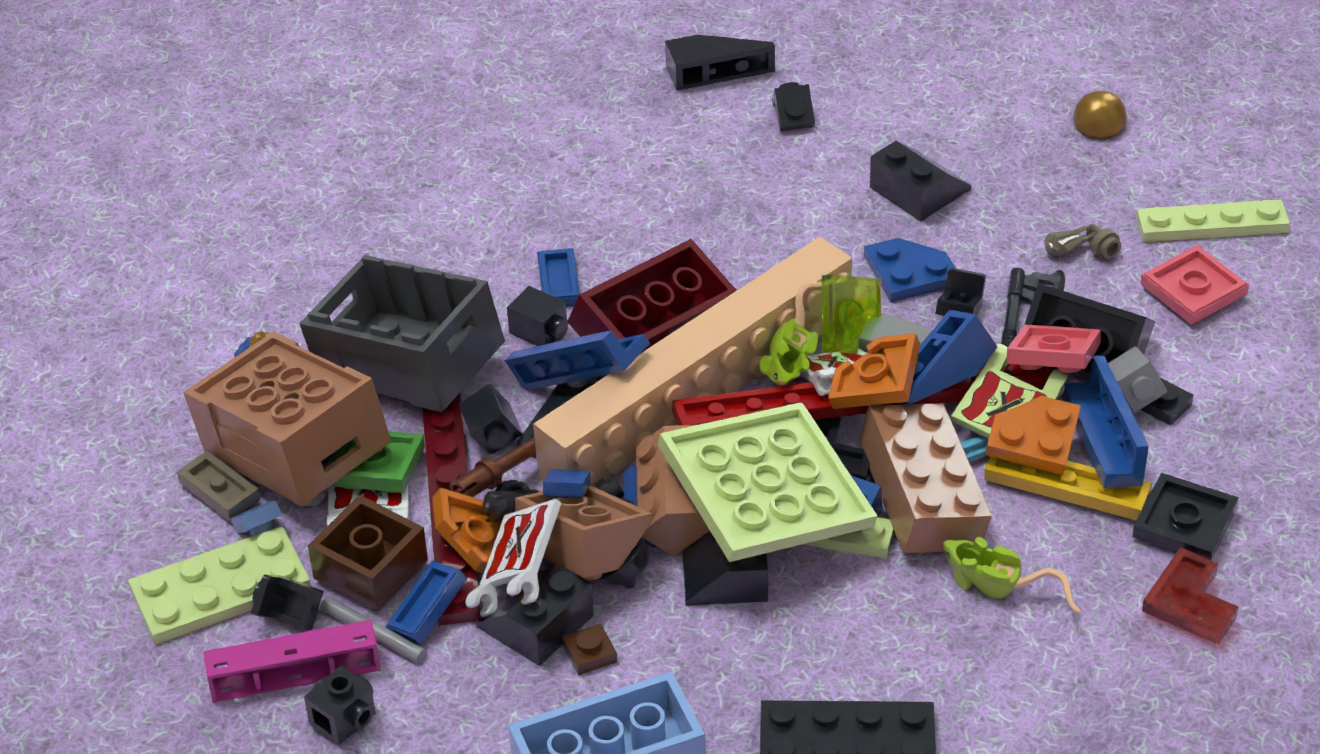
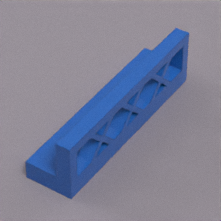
[504,330,650,391]
[1061,356,1149,488]

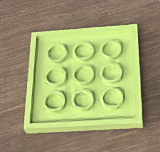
[657,402,877,562]

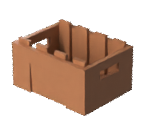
[183,331,392,506]

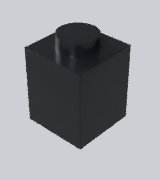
[507,286,568,346]
[458,383,523,454]

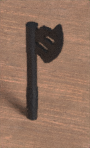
[1001,267,1065,347]

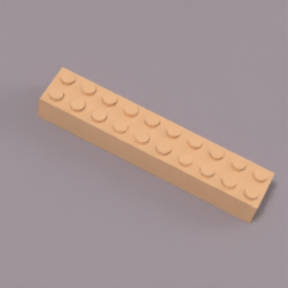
[533,237,852,487]

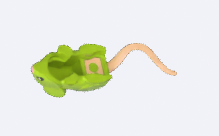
[759,277,838,386]
[943,537,1081,613]

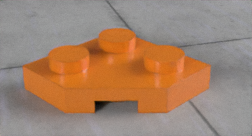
[828,333,921,409]
[985,396,1081,475]
[432,488,511,573]

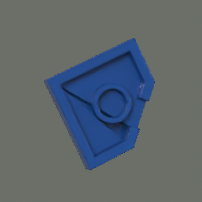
[864,238,956,302]

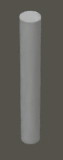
[320,596,427,665]

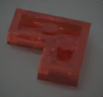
[1142,547,1239,645]

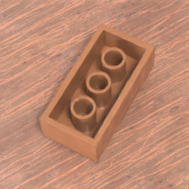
[858,403,992,553]

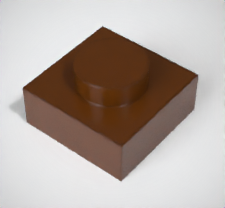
[562,623,617,675]

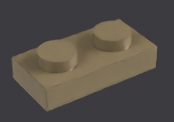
[177,451,260,521]

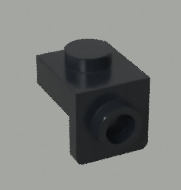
[772,82,815,131]
[935,268,986,316]
[251,574,324,630]

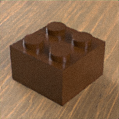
[308,495,428,612]

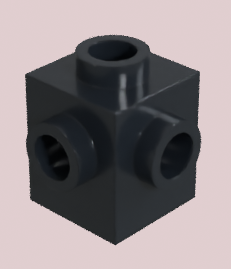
[304,666,376,745]

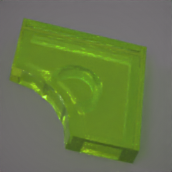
[822,274,881,354]

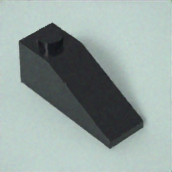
[665,35,775,91]

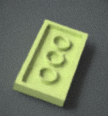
[128,526,311,645]

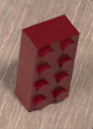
[567,239,737,354]

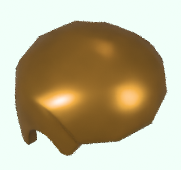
[1073,91,1127,140]

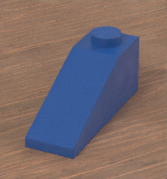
[899,310,998,405]

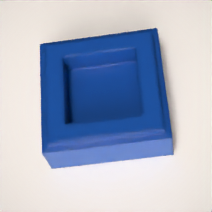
[543,469,590,498]

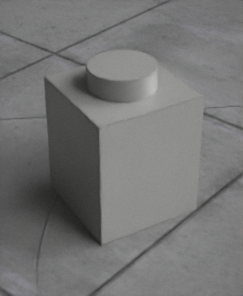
[1108,346,1168,413]

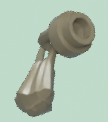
[1044,224,1121,259]

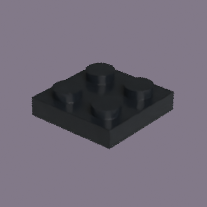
[1132,473,1239,563]

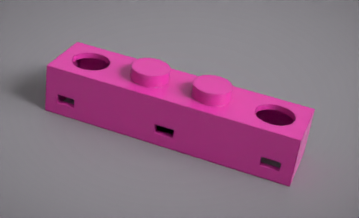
[203,619,381,703]

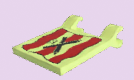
[950,343,1068,439]

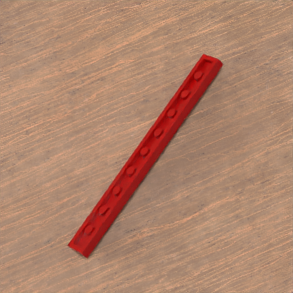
[672,360,1055,425]

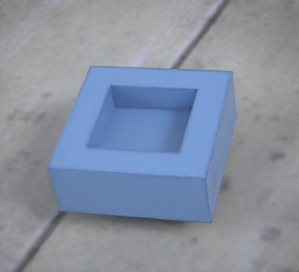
[230,500,282,536]

